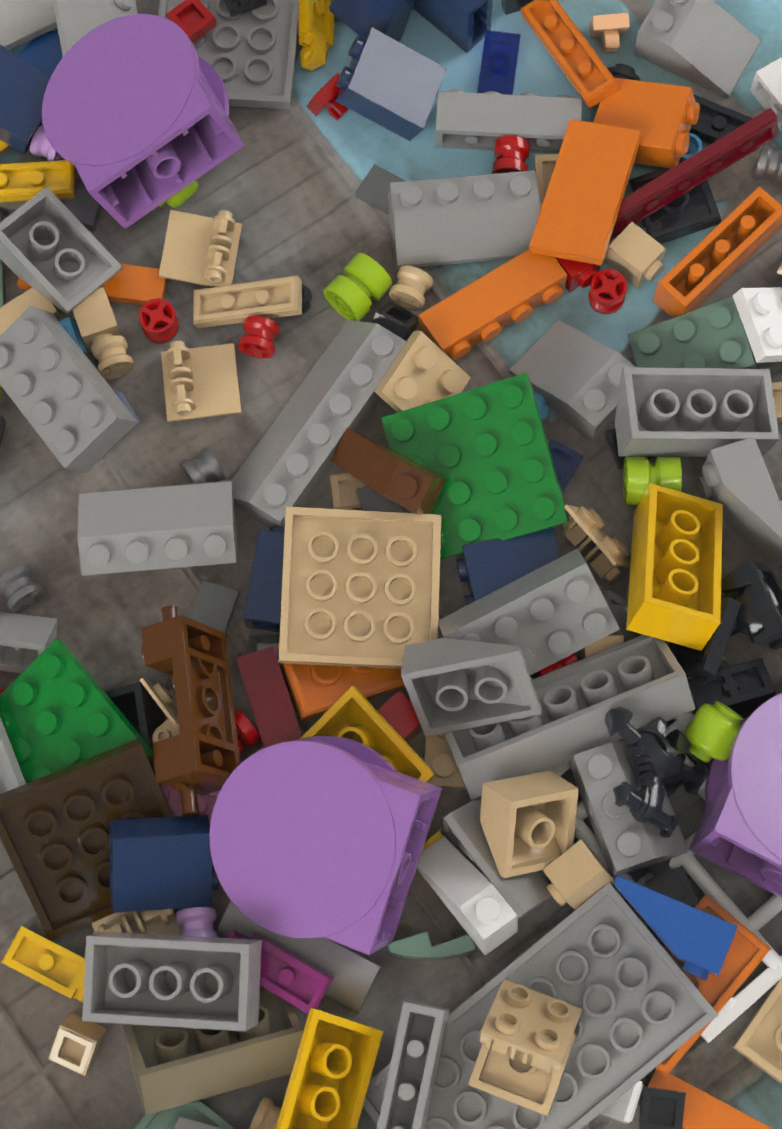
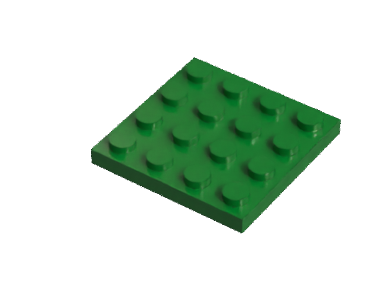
[381,373,570,560]
[0,639,154,784]

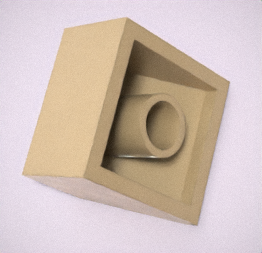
[480,770,579,878]

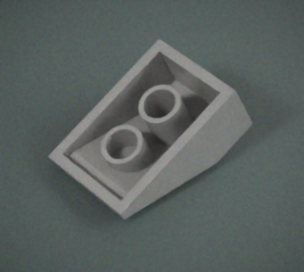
[634,0,761,99]
[0,186,123,314]
[509,320,635,443]
[697,437,782,567]
[401,638,542,737]

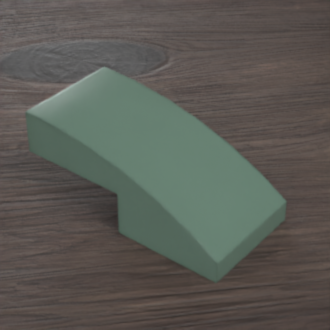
[388,931,476,961]

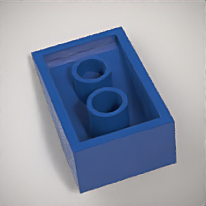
[614,875,738,980]

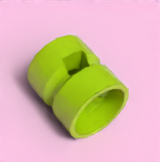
[323,253,392,321]
[623,456,682,505]

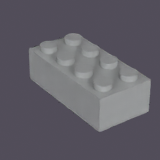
[0,306,138,472]
[438,548,620,675]
[82,931,262,1031]

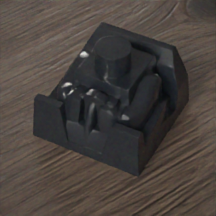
[721,560,782,650]

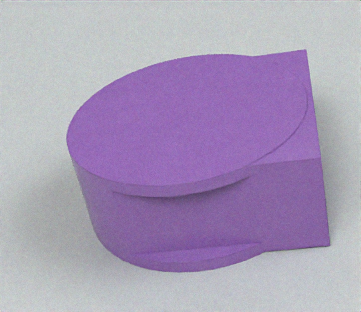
[42,14,245,229]
[689,693,782,898]
[210,736,442,955]

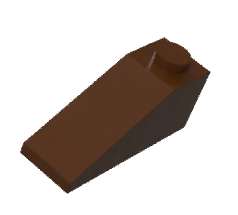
[331,427,447,514]

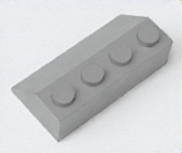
[387,170,541,269]
[615,367,780,457]
[77,480,239,576]

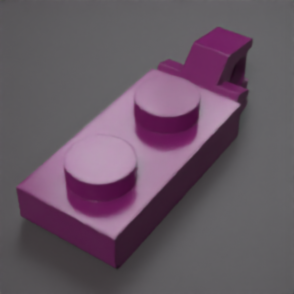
[226,930,335,1014]

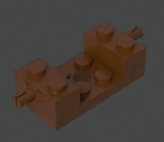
[141,605,240,817]

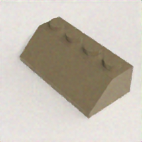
[122,986,304,1115]

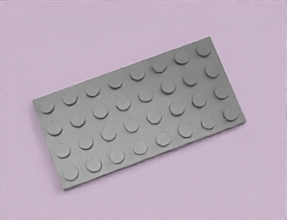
[363,882,718,1129]

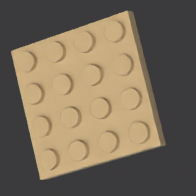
[278,506,441,669]

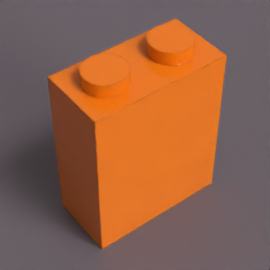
[593,78,700,169]

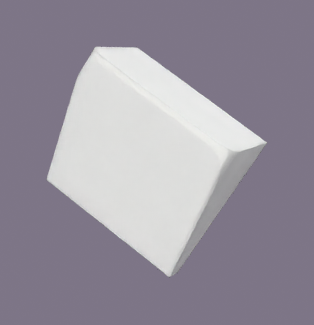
[600,1081,643,1123]

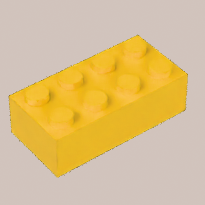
[626,483,723,651]

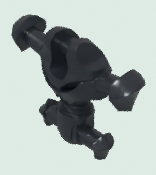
[605,707,710,838]

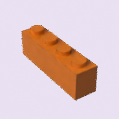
[653,186,782,318]
[418,249,567,361]

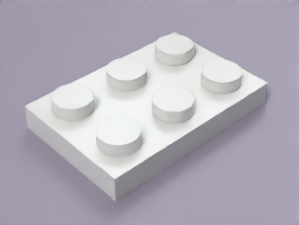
[732,287,782,363]

